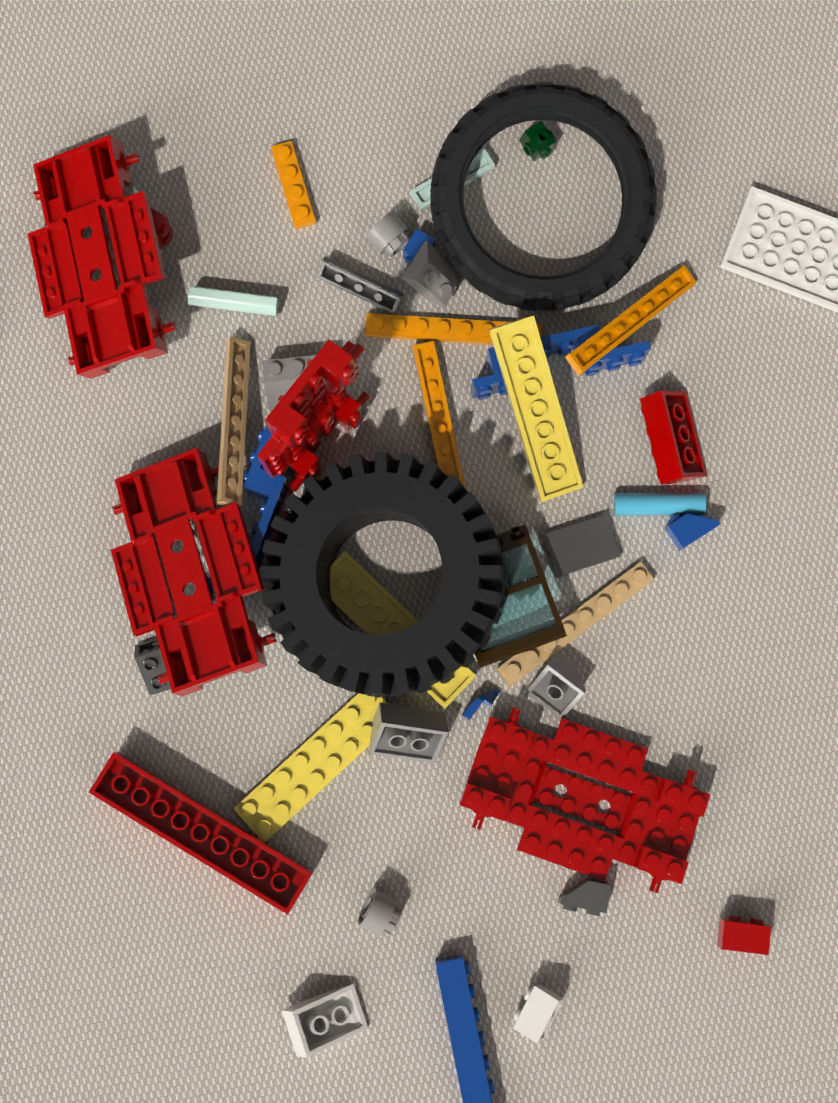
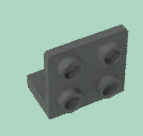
[134,638,171,695]

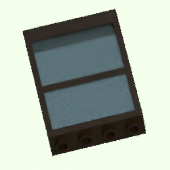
[475,524,567,668]

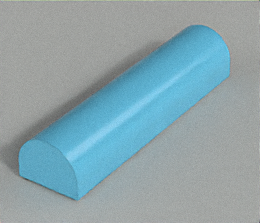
[613,492,706,516]

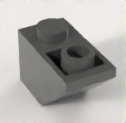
[558,879,611,916]

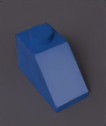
[665,514,721,551]

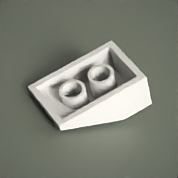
[282,983,368,1058]

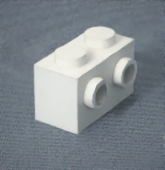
[513,984,565,1043]

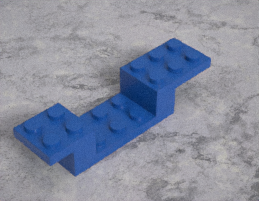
[470,325,651,400]
[206,425,289,601]

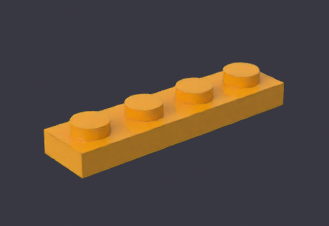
[271,141,316,230]

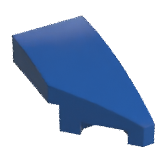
[462,687,501,720]

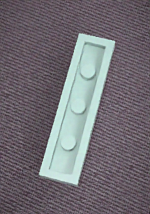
[410,147,495,212]

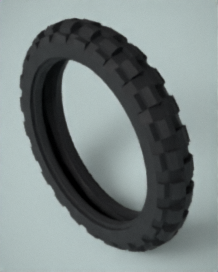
[430,82,657,311]

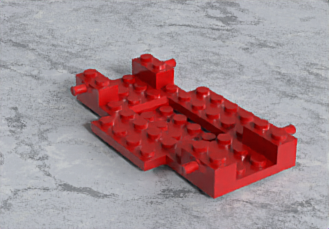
[27,135,178,379]
[257,339,370,492]
[111,448,277,697]
[459,707,711,893]

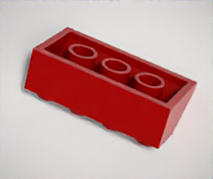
[640,390,707,485]

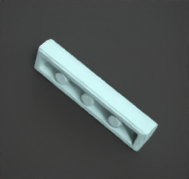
[188,286,280,316]

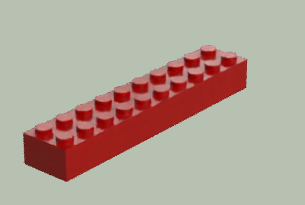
[88,752,314,915]

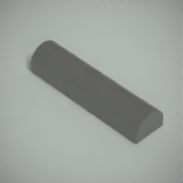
[317,256,405,315]

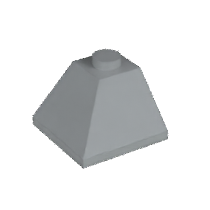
[526,651,586,719]

